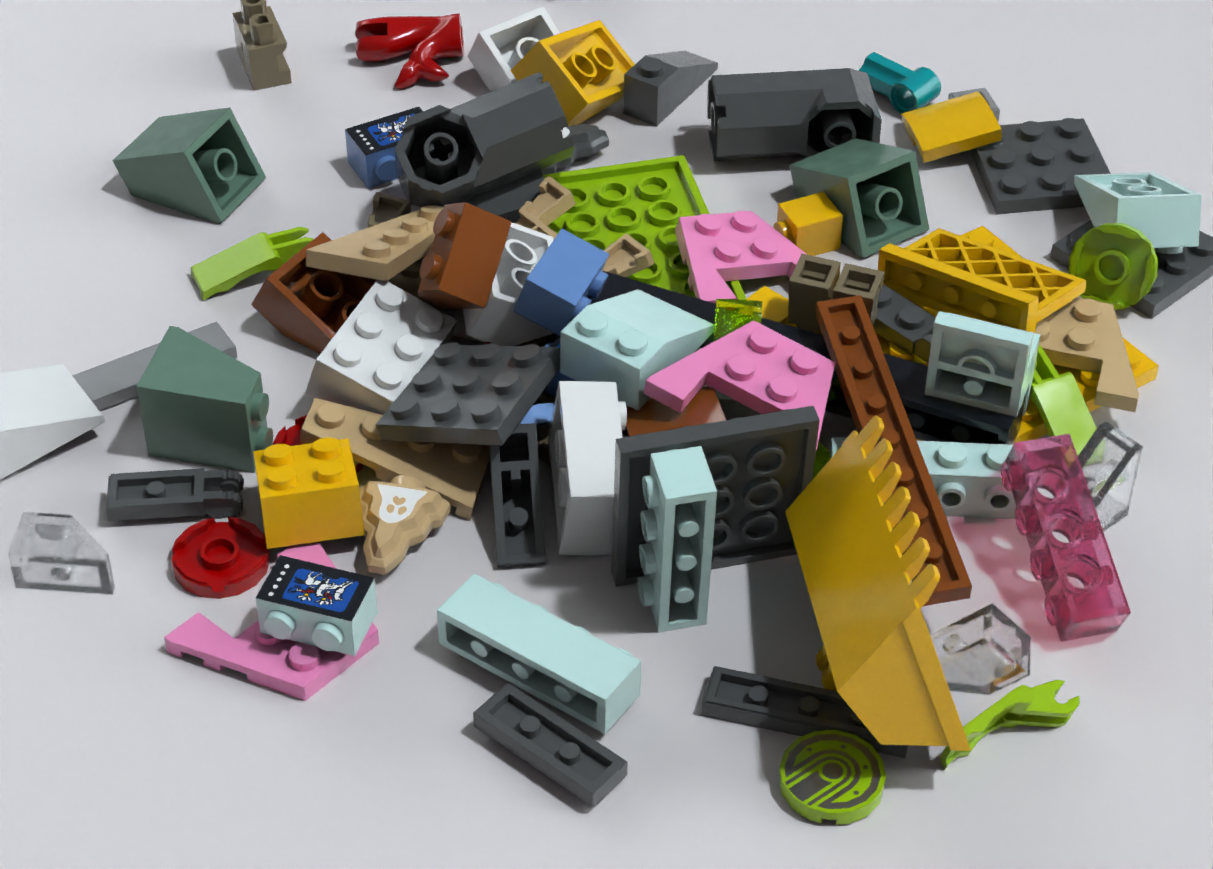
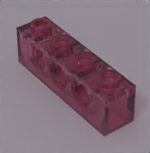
[1001,434,1131,642]

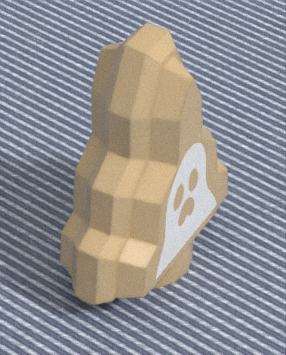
[359,475,451,575]

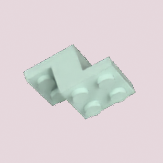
[925,311,1041,417]

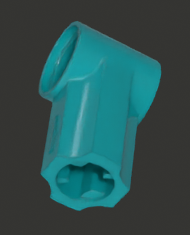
[859,52,941,114]

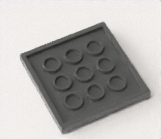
[611,406,820,587]

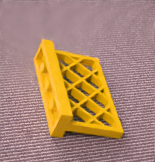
[878,228,1086,333]

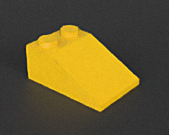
[510,20,635,126]

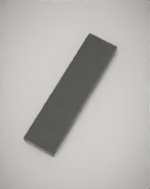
[701,666,909,758]

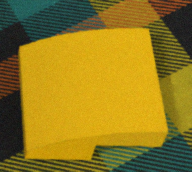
[901,91,1002,163]

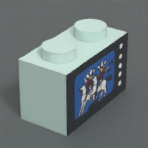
[256,555,378,656]

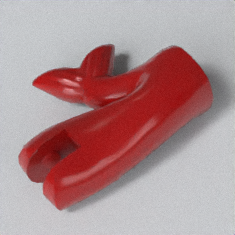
[355,13,464,88]

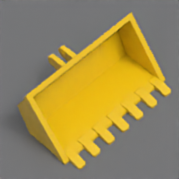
[785,415,971,751]

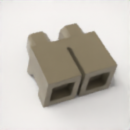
[232,0,292,91]
[788,253,885,335]

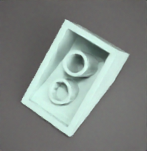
[1074,172,1202,254]
[560,289,715,410]

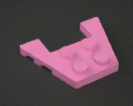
[675,211,808,309]
[643,320,835,450]
[164,542,379,701]

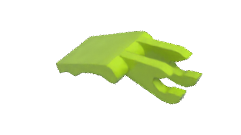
[191,227,314,301]
[1029,345,1106,471]
[939,680,1080,770]

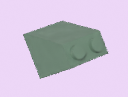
[112,107,266,223]
[789,138,929,258]
[136,326,273,473]

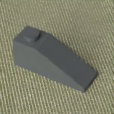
[623,51,718,126]
[488,423,546,567]

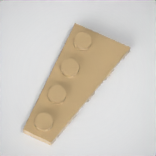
[306,205,444,281]
[300,398,490,521]

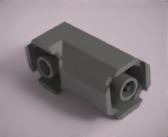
[707,68,882,161]
[395,72,574,207]

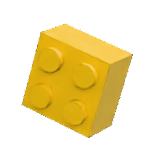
[253,437,364,549]

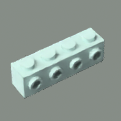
[830,437,1026,519]
[638,446,717,632]
[437,573,641,734]

